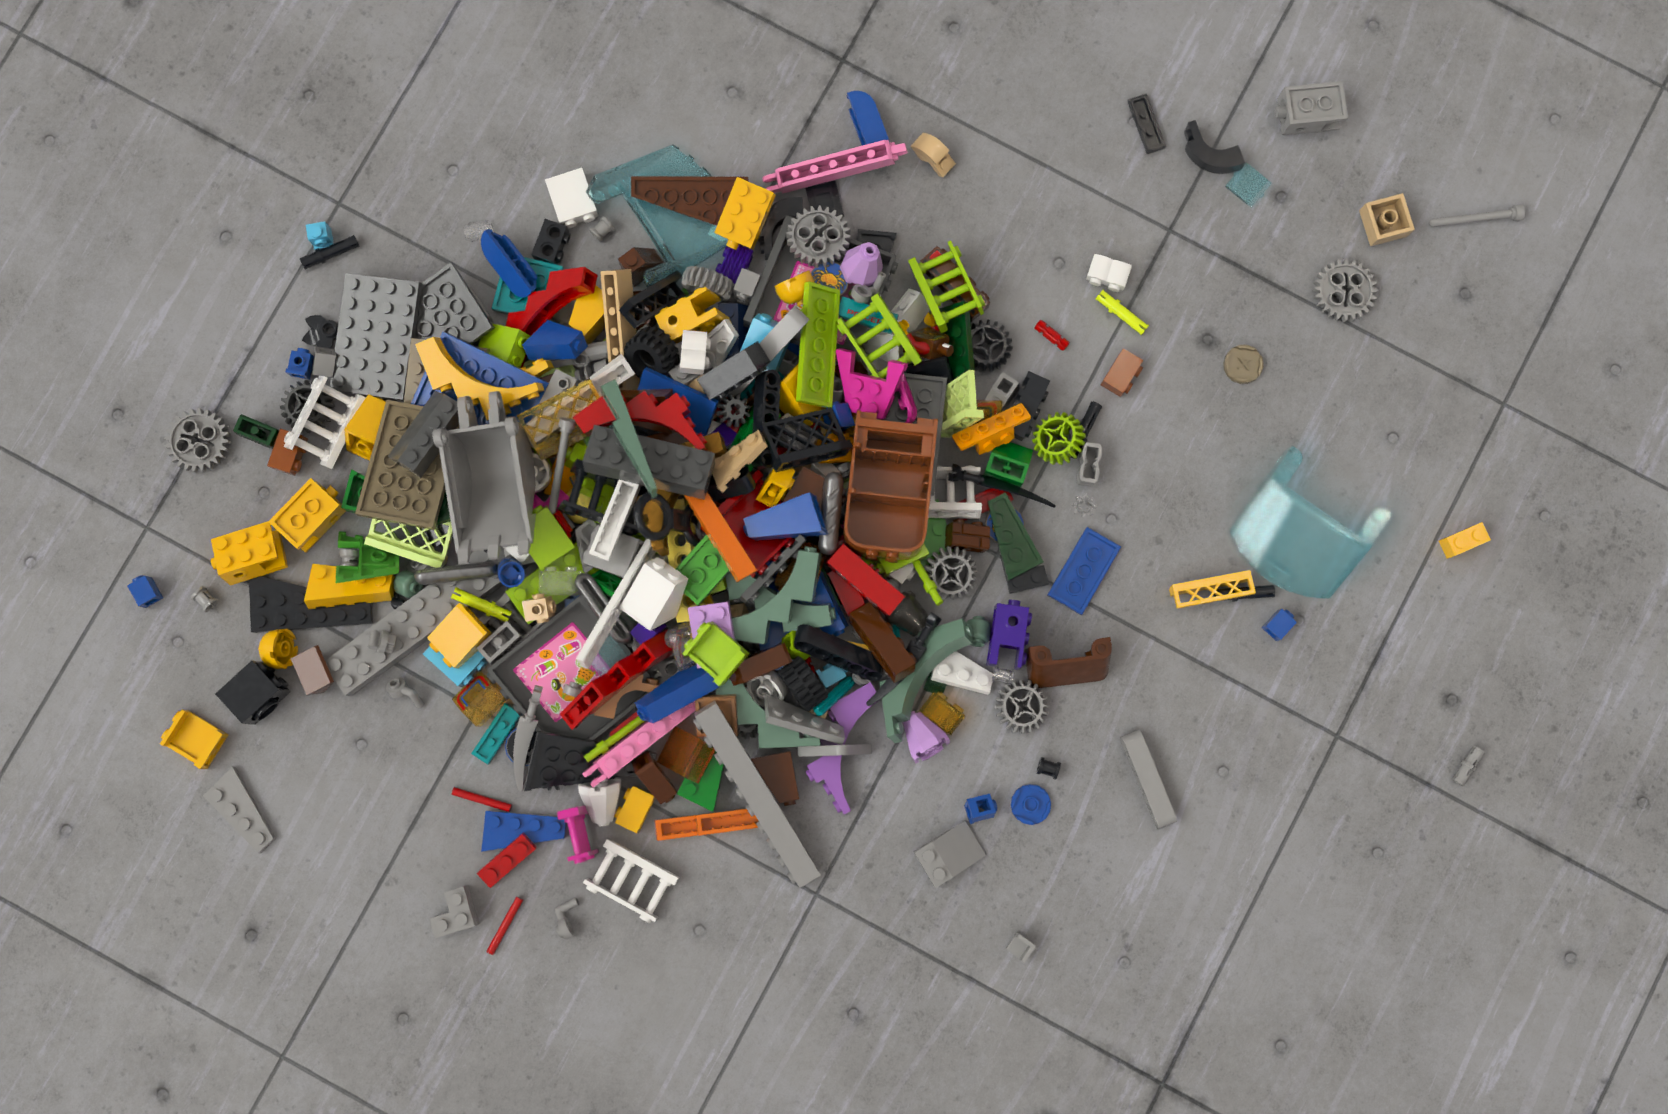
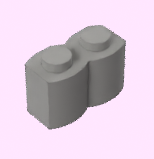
[1076,442,1102,487]

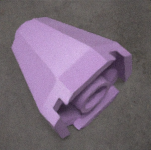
[840,242,883,287]
[903,711,950,764]

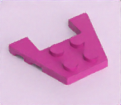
[836,348,908,420]

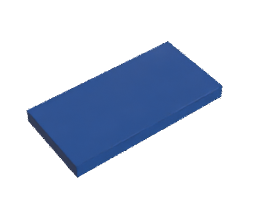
[638,367,719,436]
[1047,527,1121,615]

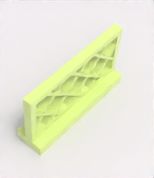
[941,370,984,438]
[364,519,453,568]

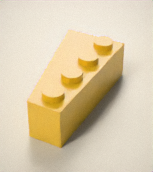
[304,564,395,609]

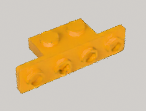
[952,403,1031,455]

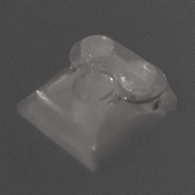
[665,622,697,671]

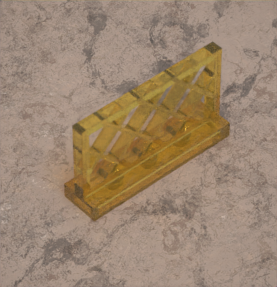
[517,378,600,460]

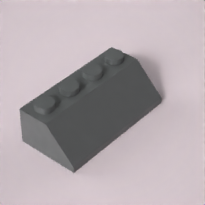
[388,391,459,478]

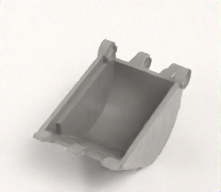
[433,391,536,565]

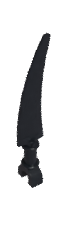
[948,464,1056,508]
[866,612,942,706]

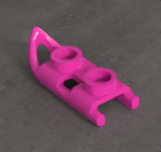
[895,373,917,423]

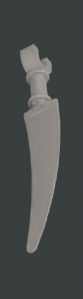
[513,685,543,791]

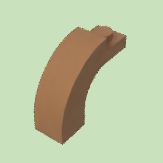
[594,673,661,719]

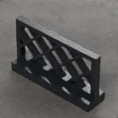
[759,408,853,473]

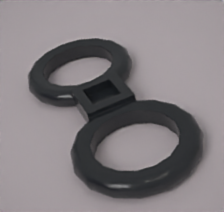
[633,492,701,547]

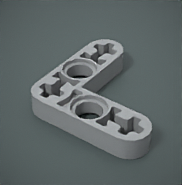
[798,744,872,757]

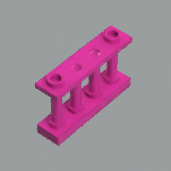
[557,806,599,864]

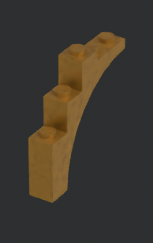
[634,432,727,557]

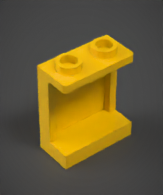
[160,709,229,769]

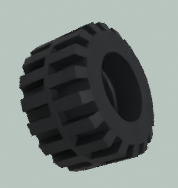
[624,326,679,377]
[778,656,828,712]

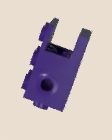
[986,599,1032,670]

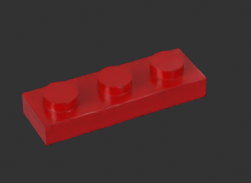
[476,832,537,888]

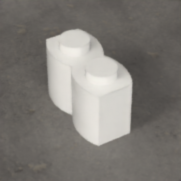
[1086,254,1132,292]
[679,330,711,375]

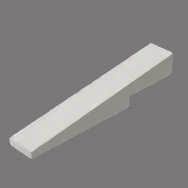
[523,354,635,443]
[589,480,642,561]

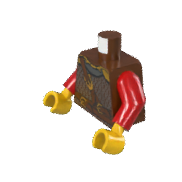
[898,312,954,360]

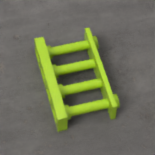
[908,240,985,333]
[836,293,922,379]

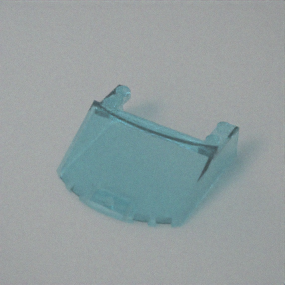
[586,145,728,288]
[1230,446,1392,599]

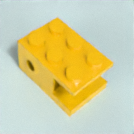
[714,177,776,250]
[655,287,732,345]
[268,478,346,553]
[211,521,288,586]

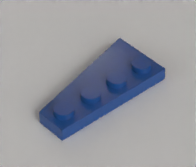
[481,811,567,852]

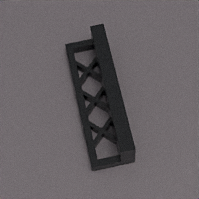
[619,270,686,329]

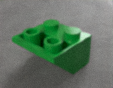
[983,442,1033,487]

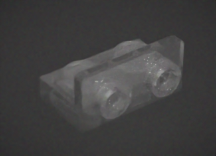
[539,567,582,595]

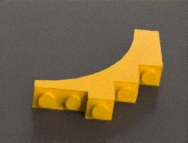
[415,337,545,420]

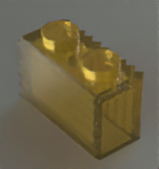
[919,691,965,735]

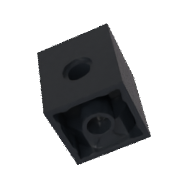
[215,660,291,725]

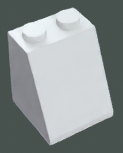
[620,557,688,631]

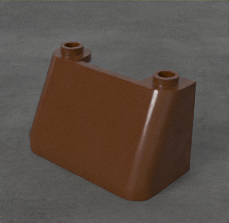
[1024,637,1112,688]

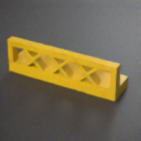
[1169,570,1256,609]

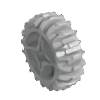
[681,266,734,302]
[924,546,978,600]
[995,679,1049,734]

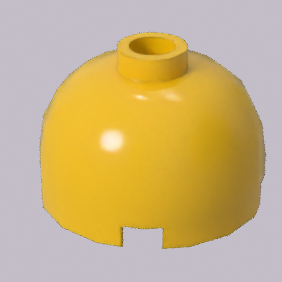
[774,270,815,306]
[258,629,298,669]

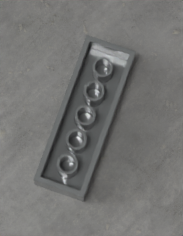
[583,425,715,500]

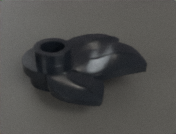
[302,315,338,349]

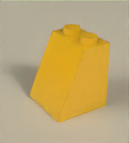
[569,286,605,344]
[779,363,826,427]
[344,394,386,461]
[427,603,492,669]

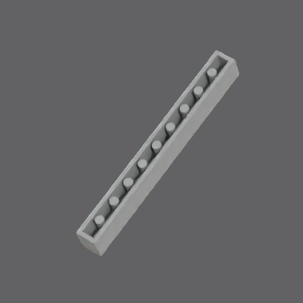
[693,700,820,888]

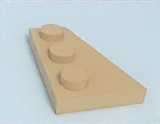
[713,430,767,493]

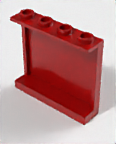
[700,470,795,578]

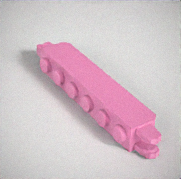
[762,140,908,193]
[583,701,695,787]

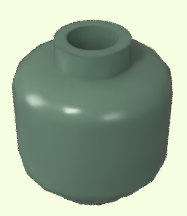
[393,570,424,599]
[966,616,991,647]

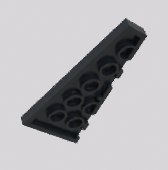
[249,576,373,633]
[524,731,657,791]

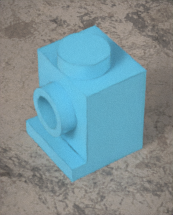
[306,221,334,250]
[816,663,847,689]

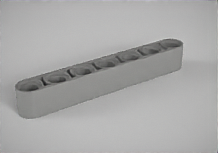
[714,306,810,403]

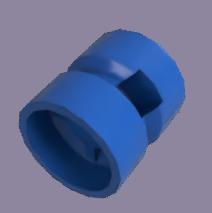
[497,556,525,587]

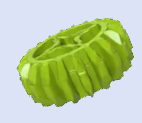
[1032,412,1086,465]

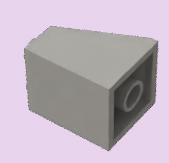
[582,525,644,578]

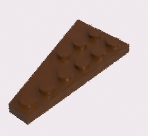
[631,176,749,226]

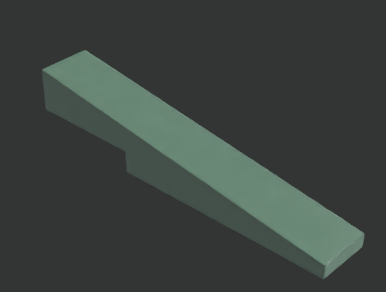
[601,379,657,498]

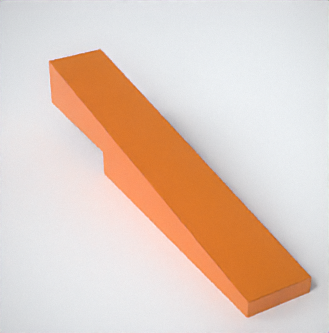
[684,492,757,582]
[654,809,759,841]

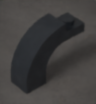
[1184,120,1245,174]
[757,197,803,260]

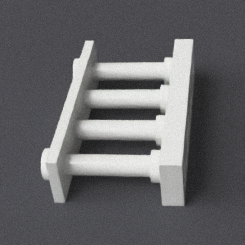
[284,376,366,469]
[928,465,982,519]
[583,839,680,923]

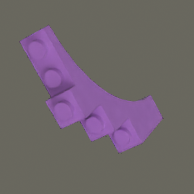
[805,682,881,815]

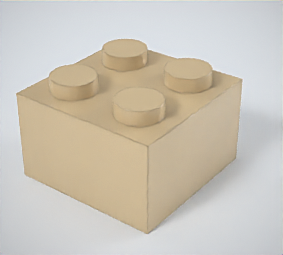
[1359,193,1415,247]

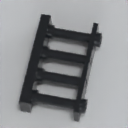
[558,459,649,536]

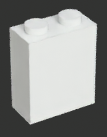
[545,168,599,229]

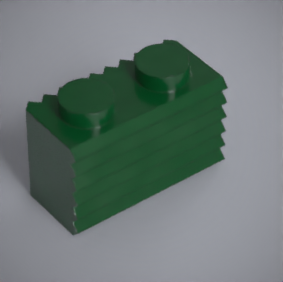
[233,414,279,449]

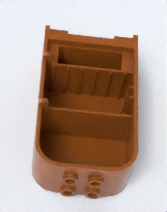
[843,410,938,563]

